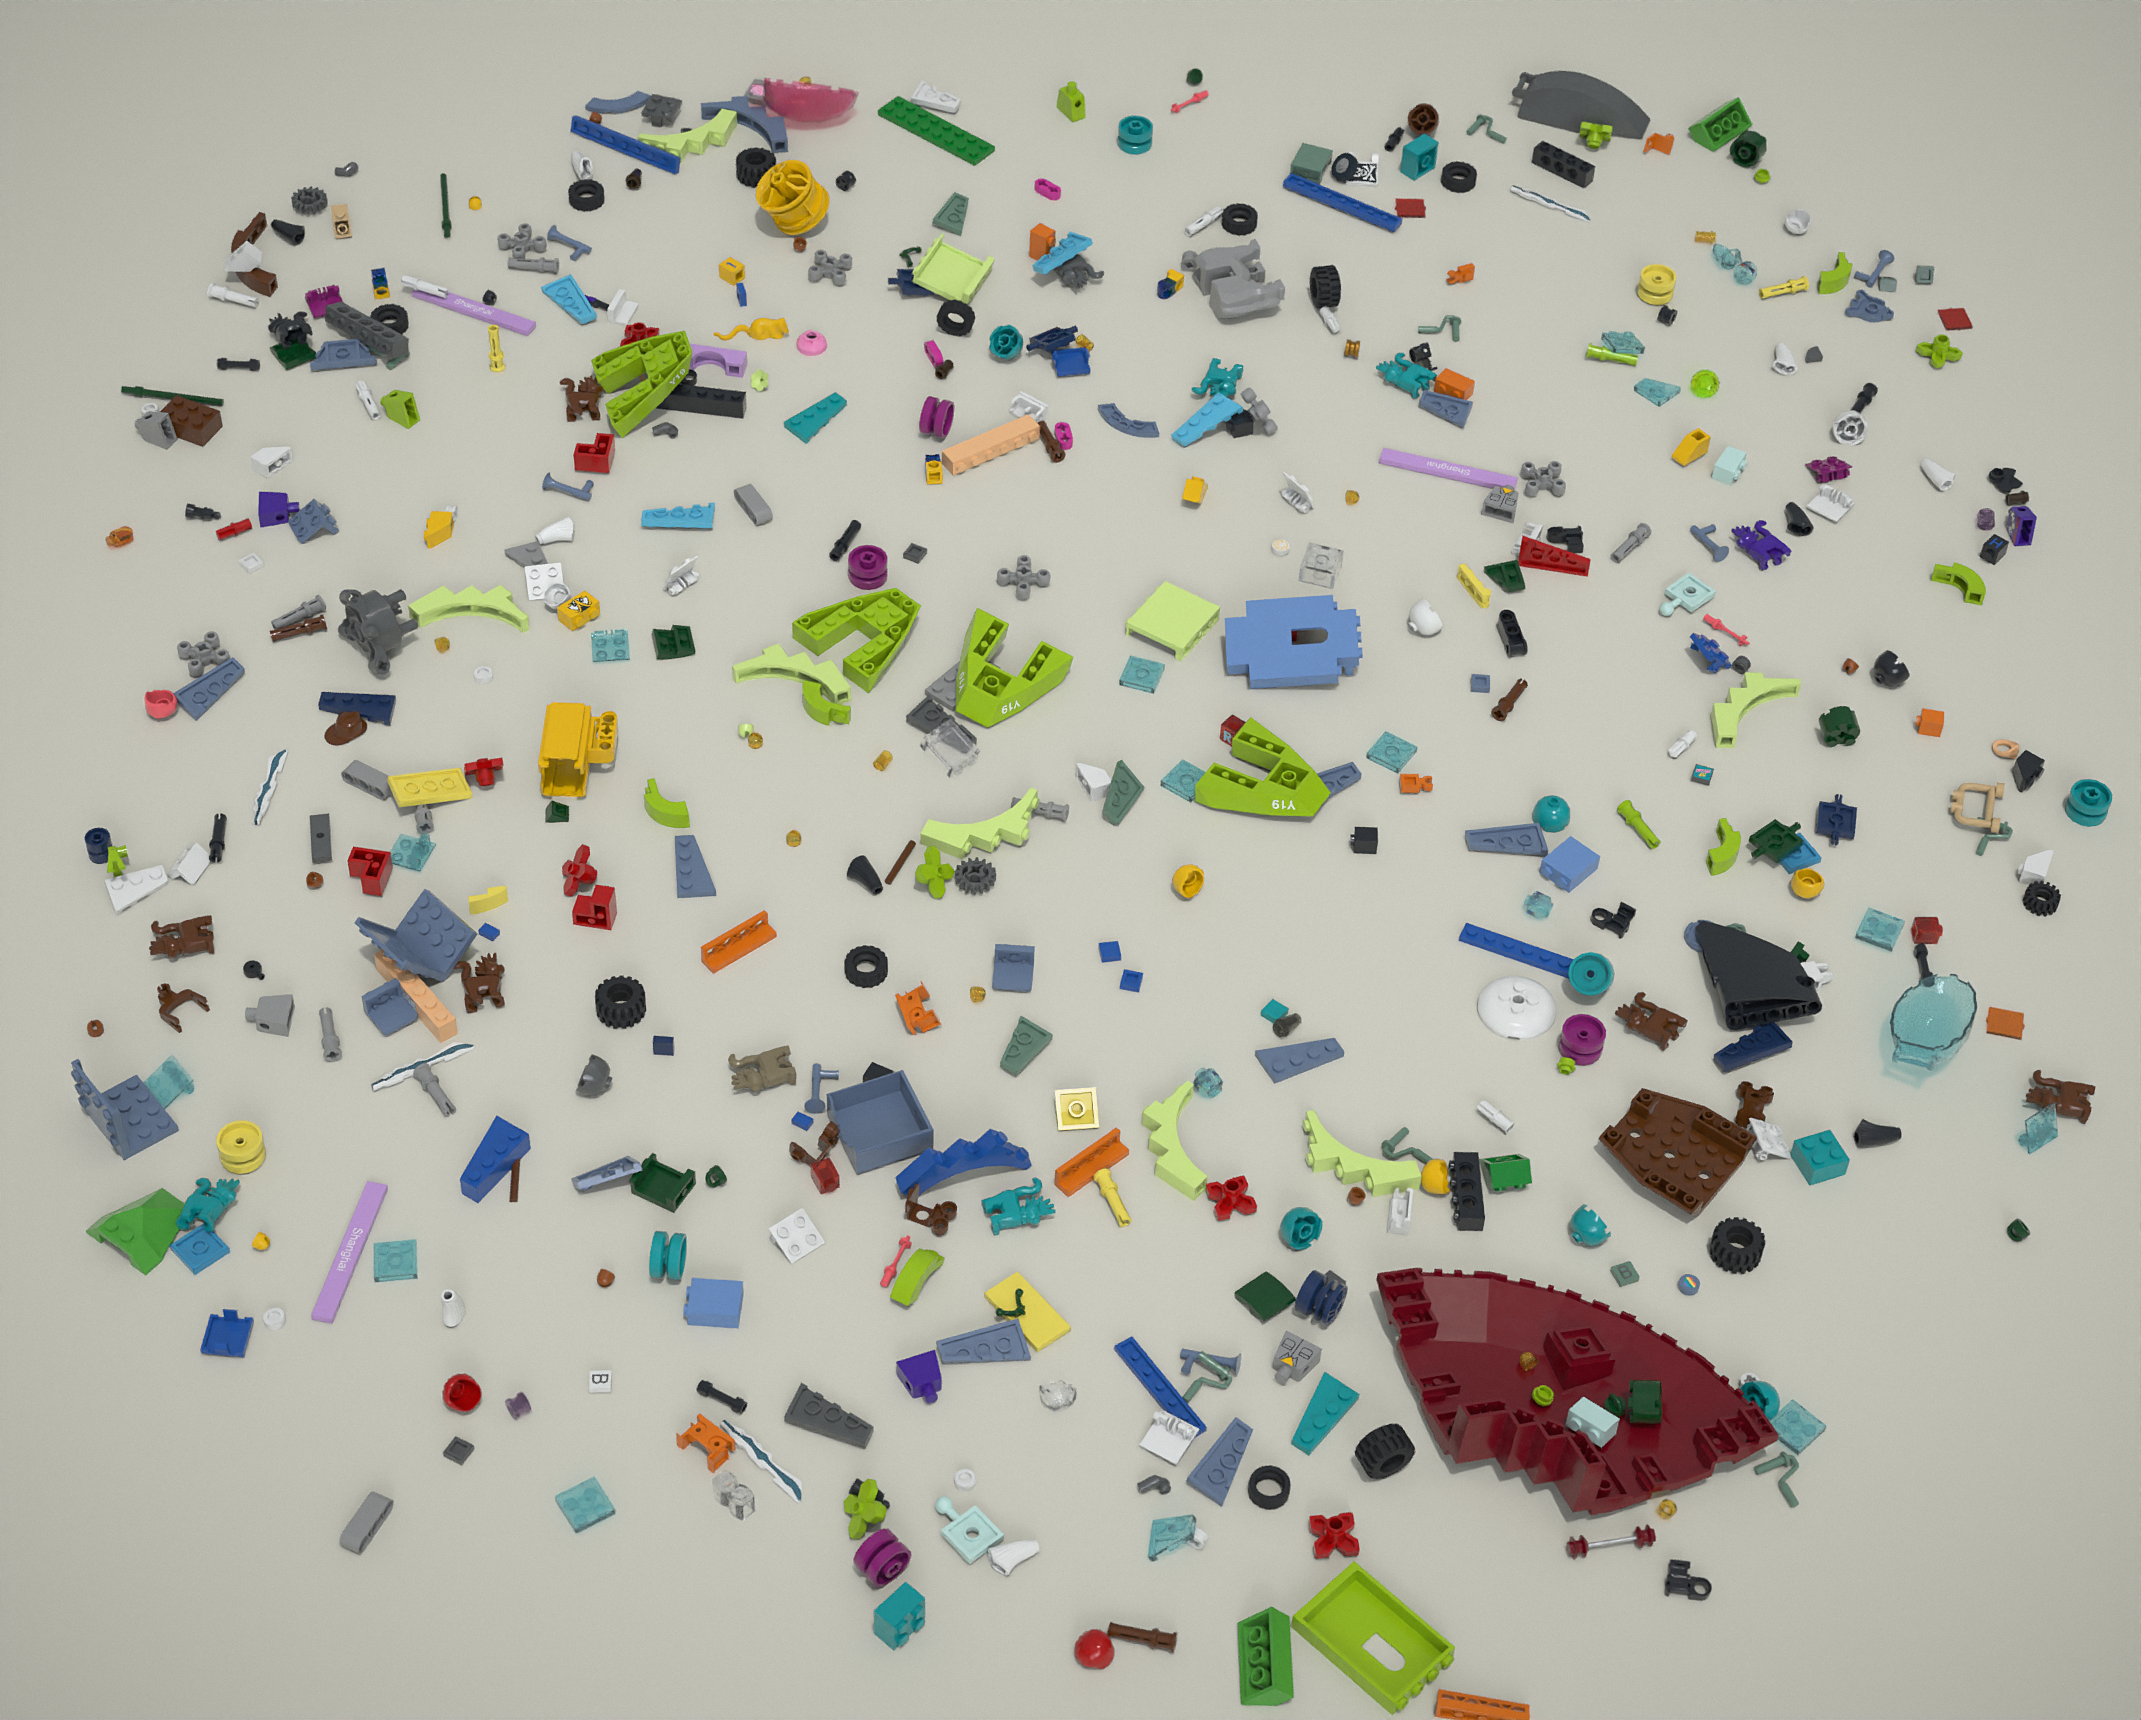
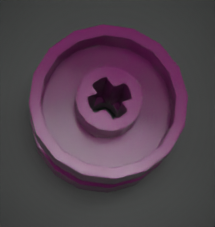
[919,396,954,438]
[848,545,888,590]
[1559,1014,1606,1065]
[853,1529,911,1587]

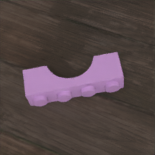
[689,344,748,378]

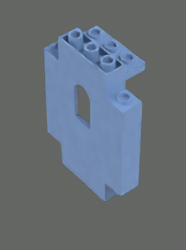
[1225,595,1363,689]

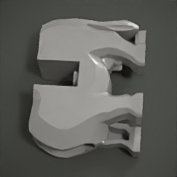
[1193,239,1285,319]

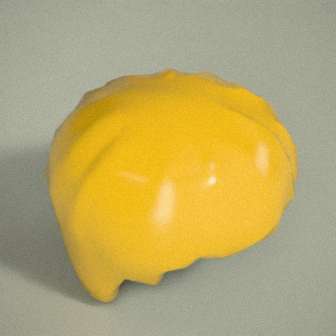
[1172,864,1204,898]
[1791,868,1825,899]
[1421,1158,1450,1194]

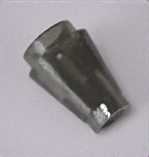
[1273,1013,1302,1037]

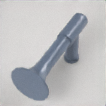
[547,225,592,261]
[1854,250,1894,288]
[542,473,594,501]
[1690,524,1729,562]
[804,1063,839,1114]
[1180,1348,1241,1375]

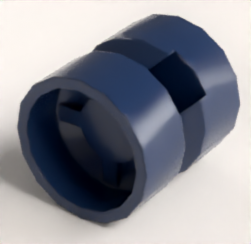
[84,827,112,864]

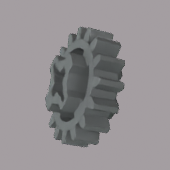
[291,186,328,214]
[955,857,996,894]

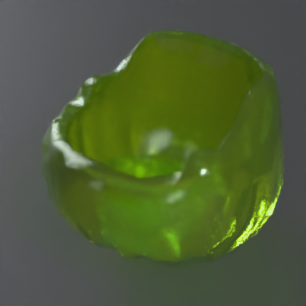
[1690,369,1720,398]

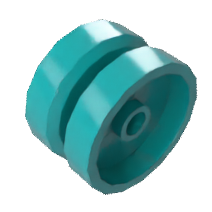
[1118,116,1153,155]
[2065,779,2112,827]
[1568,952,1615,996]
[649,1231,687,1280]

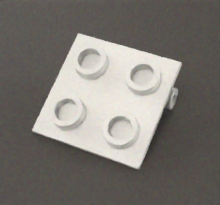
[1281,472,1315,513]
[1807,484,1854,522]
[663,555,699,595]
[525,562,563,601]
[1746,1118,1792,1160]
[768,1208,825,1264]
[1140,1410,1199,1465]

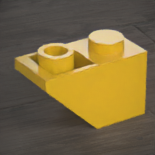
[1672,428,1711,466]
[1182,476,1208,504]
[424,511,454,549]

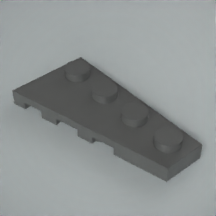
[906,695,977,754]
[784,1382,874,1448]

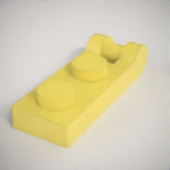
[1457,563,1491,608]

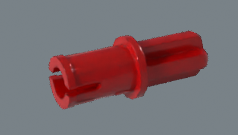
[216,518,252,540]

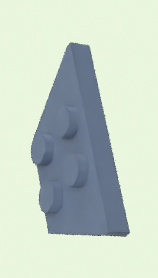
[310,339,377,370]

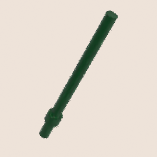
[440,173,452,238]
[121,386,224,406]

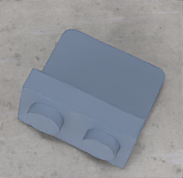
[288,499,339,543]
[992,944,1035,992]
[361,978,418,1035]

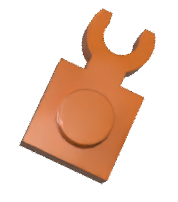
[1446,263,1475,284]
[1399,774,1433,793]

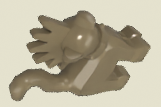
[728,1045,796,1092]

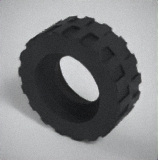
[1441,161,1477,193]
[568,179,605,212]
[1222,203,1258,236]
[936,299,975,337]
[370,304,409,334]
[844,945,888,988]

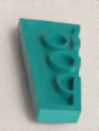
[784,392,847,444]
[1291,1371,1360,1456]

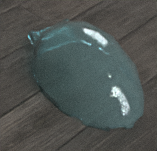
[1890,974,1977,1071]

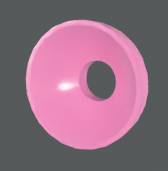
[796,330,827,356]

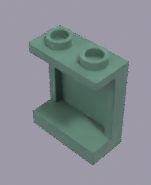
[1290,143,1333,185]

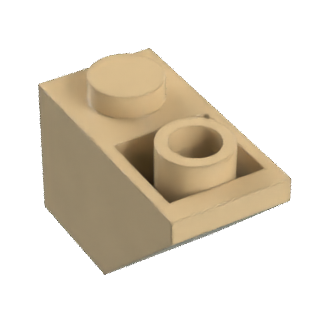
[331,204,352,239]

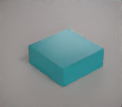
[1261,999,1289,1025]

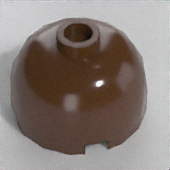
[1407,103,1439,136]

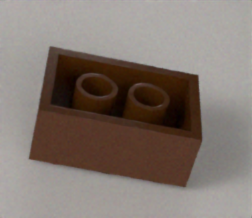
[160,395,223,447]

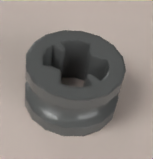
[1732,655,1751,674]

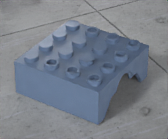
[827,1070,934,1174]

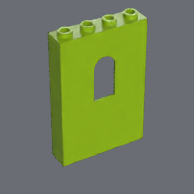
[1291,1561,1455,1715]

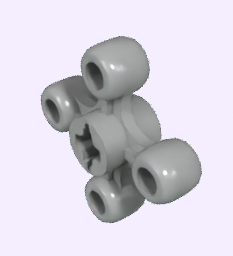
[497,223,547,259]
[808,250,852,285]
[1241,387,1278,435]
[1521,461,1566,496]
[997,555,1050,599]
[177,631,230,676]

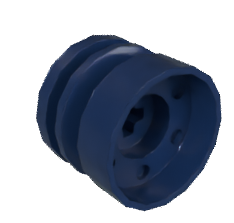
[1294,1270,1348,1326]

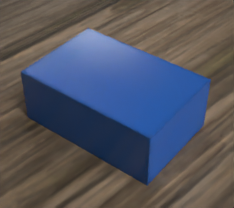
[478,923,500,941]
[791,1112,814,1131]

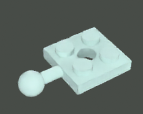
[1660,573,1716,616]
[935,1496,1004,1564]

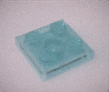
[1601,331,1645,354]
[1119,656,1165,694]
[1366,731,1417,774]
[1160,759,1205,803]
[1855,907,1905,952]
[373,1239,418,1282]
[1770,1399,1826,1455]
[555,1476,616,1534]

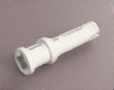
[207,283,259,308]

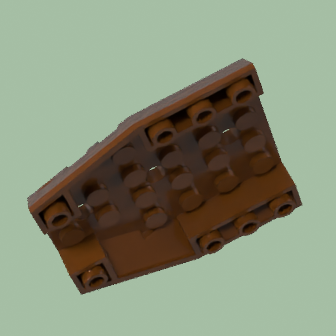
[1599,1088,1757,1215]

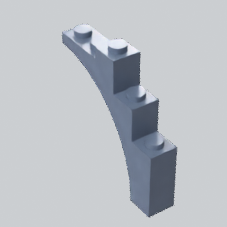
[701,96,788,153]

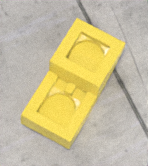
[468,885,508,915]

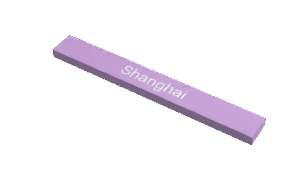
[412,290,536,336]
[1379,448,1518,490]
[311,1181,388,1324]

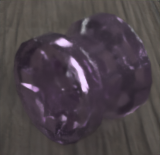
[1977,508,1995,531]
[505,1392,531,1419]

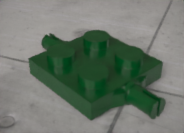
[1749,819,1804,863]

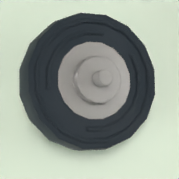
[1331,153,1358,182]

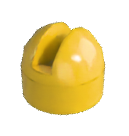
[468,196,482,210]
[252,1232,270,1250]

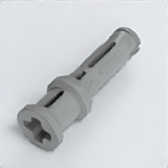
[508,257,559,273]
[1611,523,1652,563]
[271,595,326,630]
[1011,797,1069,821]
[414,804,434,834]
[319,1007,342,1062]
[413,1063,456,1117]

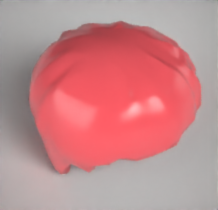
[144,690,178,719]

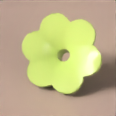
[751,369,769,391]

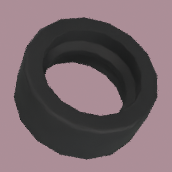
[1248,1465,1291,1510]

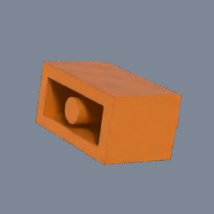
[1029,223,1056,261]
[1434,368,1475,400]

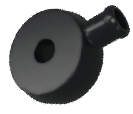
[243,960,265,980]

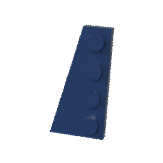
[318,692,396,726]
[1713,1022,1793,1072]

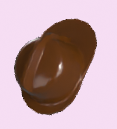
[324,711,367,746]

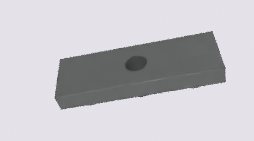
[310,813,332,862]

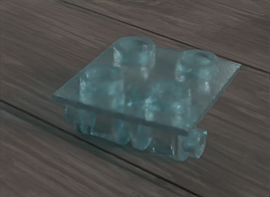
[591,629,630,662]
[390,833,436,871]
[143,1055,194,1109]
[2018,1102,2058,1154]

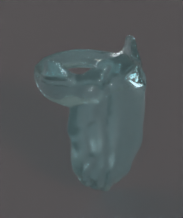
[1712,244,1742,269]

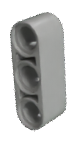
[734,484,773,525]
[341,760,392,800]
[339,1491,394,1553]

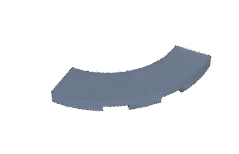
[585,91,651,114]
[1098,403,1159,438]

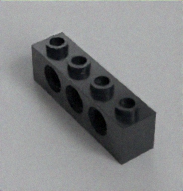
[1532,140,1595,189]
[1449,1152,1485,1231]

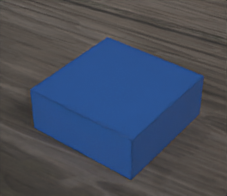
[736,283,747,307]
[1098,941,1121,963]
[1120,969,1143,992]

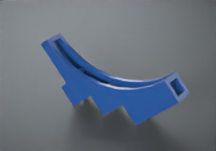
[895,1128,1032,1196]

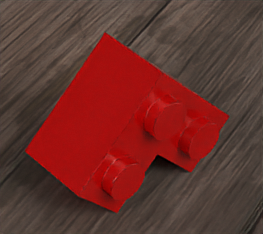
[573,433,615,473]
[347,846,393,896]
[572,885,617,930]

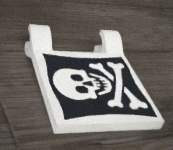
[1345,151,1379,187]

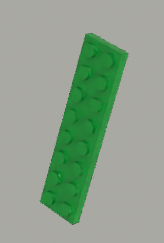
[878,96,995,166]

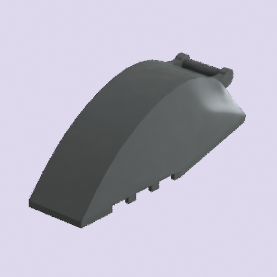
[1512,71,1650,140]

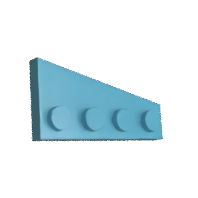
[1032,231,1093,275]
[541,274,597,324]
[1171,392,1244,447]
[641,502,715,529]

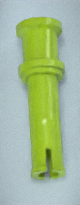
[1586,343,1638,366]
[1617,800,1661,849]

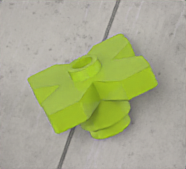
[1579,122,1613,149]
[1916,334,1963,368]
[915,845,955,899]
[843,1478,886,1540]

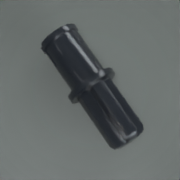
[1384,127,1404,152]

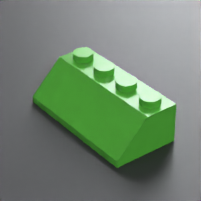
[1688,97,1753,152]
[1238,1607,1294,1706]

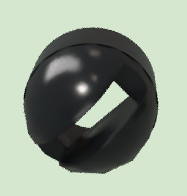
[483,290,497,304]

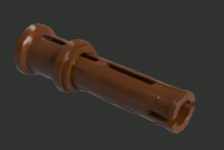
[1038,421,1066,463]
[270,614,327,642]
[1491,678,1528,721]
[1107,1622,1178,1653]

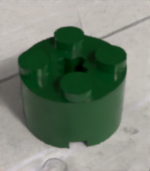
[1730,130,1767,168]
[1819,706,1860,747]
[1628,1380,1662,1424]

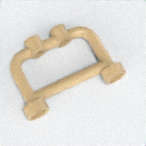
[1950,782,2005,833]

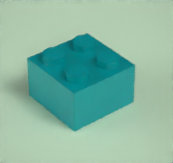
[1400,133,1439,181]
[1790,1129,1850,1186]
[874,1581,925,1650]

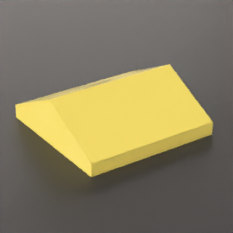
[1055,1088,1099,1131]

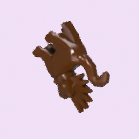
[560,376,604,422]
[149,915,214,958]
[454,953,505,1013]
[1615,992,1688,1051]
[2026,1070,2096,1124]

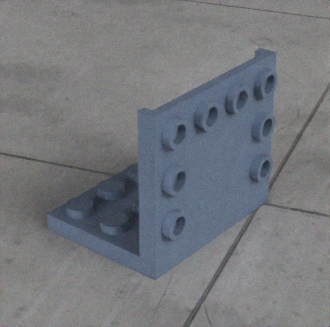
[355,889,478,982]
[71,1059,179,1160]

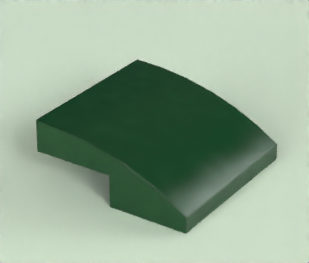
[270,339,316,370]
[652,625,696,659]
[1234,1271,1296,1322]

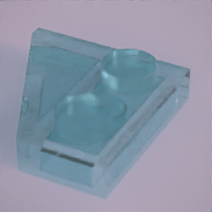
[1633,378,1681,407]
[1148,1514,1196,1562]

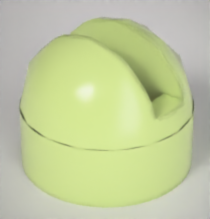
[738,724,753,738]

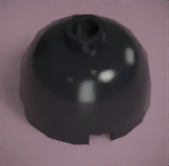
[1874,650,1910,687]

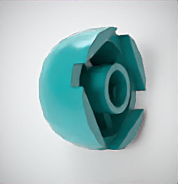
[989,325,1024,359]
[1532,795,1570,833]
[1571,1204,1611,1246]
[1280,1207,1322,1250]
[1740,1381,1780,1421]

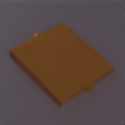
[1986,1007,2025,1040]

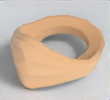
[1992,739,2019,759]

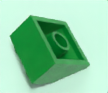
[1479,1154,1532,1191]

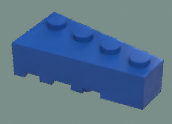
[460,1116,531,1203]

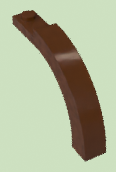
[231,212,278,297]

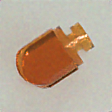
[105,526,133,547]

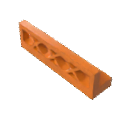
[701,910,777,974]
[1054,1127,1129,1197]
[1435,1689,1530,1720]

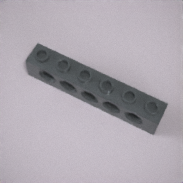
[325,301,409,358]

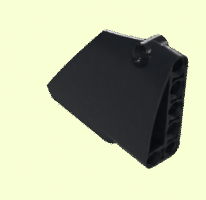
[1695,921,1822,1030]

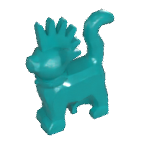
[1376,353,1437,399]
[1192,358,1244,397]
[981,1177,1055,1236]
[176,1178,240,1231]

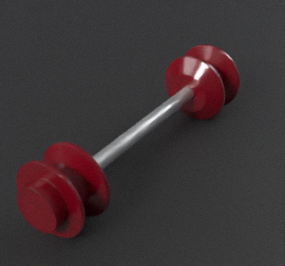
[1566,1524,1656,1559]

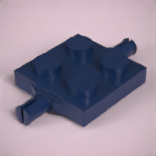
[888,269,935,296]
[1026,325,1078,352]
[1816,794,1857,845]

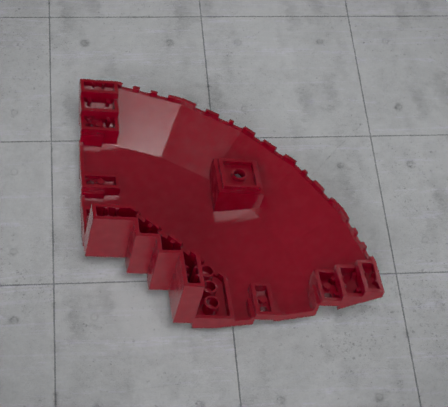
[1376,1268,1779,1515]

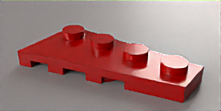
[1518,535,1591,577]

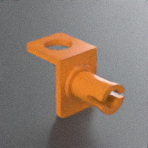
[1644,133,1674,155]

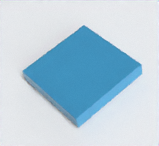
[1779,833,1822,874]
[170,1223,230,1275]

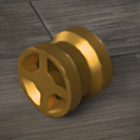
[1345,339,1360,358]

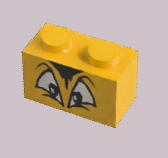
[557,591,600,632]

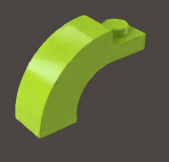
[1818,252,1852,294]
[1931,562,1986,606]
[802,680,851,726]
[644,778,690,828]
[1706,818,1741,876]
[890,1248,945,1306]

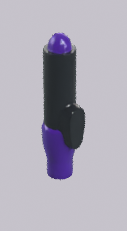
[585,295,610,311]

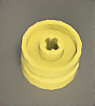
[1637,264,1677,305]
[216,1120,266,1174]

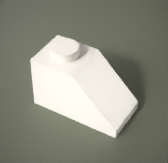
[224,241,263,272]
[251,446,293,479]
[1076,763,1112,802]
[2017,850,2054,885]

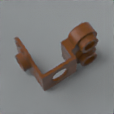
[1735,1081,1774,1128]
[789,1121,841,1170]
[905,1184,957,1236]

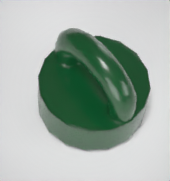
[1186,68,1203,85]
[705,1165,727,1188]
[2007,1218,2030,1242]
[1604,1393,1626,1417]

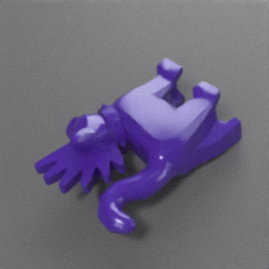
[1731,520,1791,570]

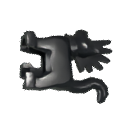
[268,311,313,348]

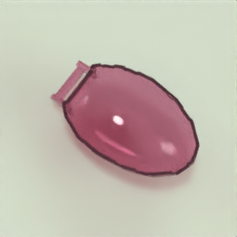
[751,78,859,123]

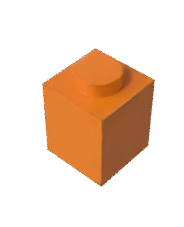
[1915,708,1944,737]

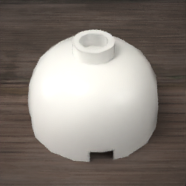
[1833,410,1868,445]
[1409,599,1443,635]

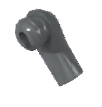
[335,162,358,176]
[652,422,678,438]
[1137,1475,1171,1494]

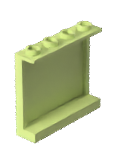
[912,233,995,304]
[1125,581,1220,661]

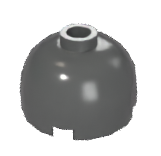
[576,1054,612,1095]

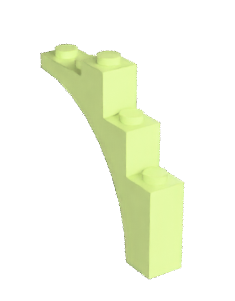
[638,109,737,163]
[408,585,529,633]
[732,644,851,704]
[1711,672,1801,748]
[920,788,1040,860]
[1142,1080,1208,1201]
[1303,1110,1422,1197]

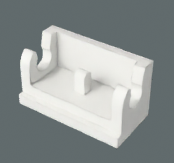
[1009,391,1048,423]
[1511,523,1543,557]
[1387,1188,1413,1235]

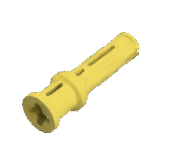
[1759,276,1809,299]
[488,325,505,373]
[1093,1168,1132,1227]

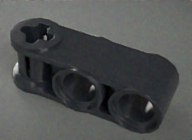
[1497,610,1528,657]

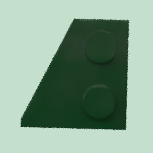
[1484,560,1525,593]

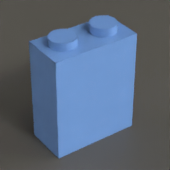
[1539,836,1600,893]
[683,1278,744,1329]

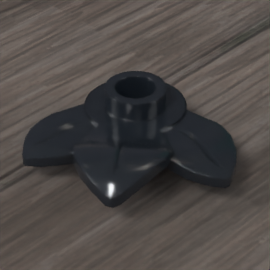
[1988,468,2023,492]

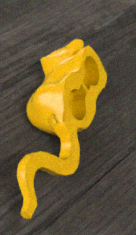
[714,318,789,341]

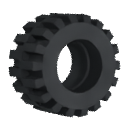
[736,147,776,188]
[1310,265,1341,308]
[595,975,646,1029]
[1709,1217,1766,1274]
[1355,1423,1415,1479]

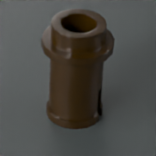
[935,360,954,379]
[2005,490,2029,505]

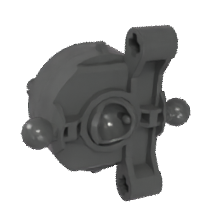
[338,589,418,674]

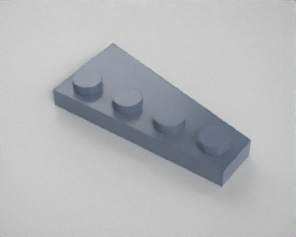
[173,657,245,721]
[1317,762,1362,799]
[1255,1038,1344,1084]
[1186,1417,1253,1507]

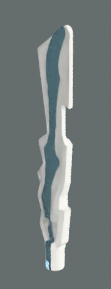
[1511,185,1590,222]
[252,749,288,825]
[370,1042,475,1091]
[720,1419,802,1503]

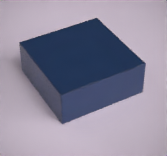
[653,1036,675,1056]

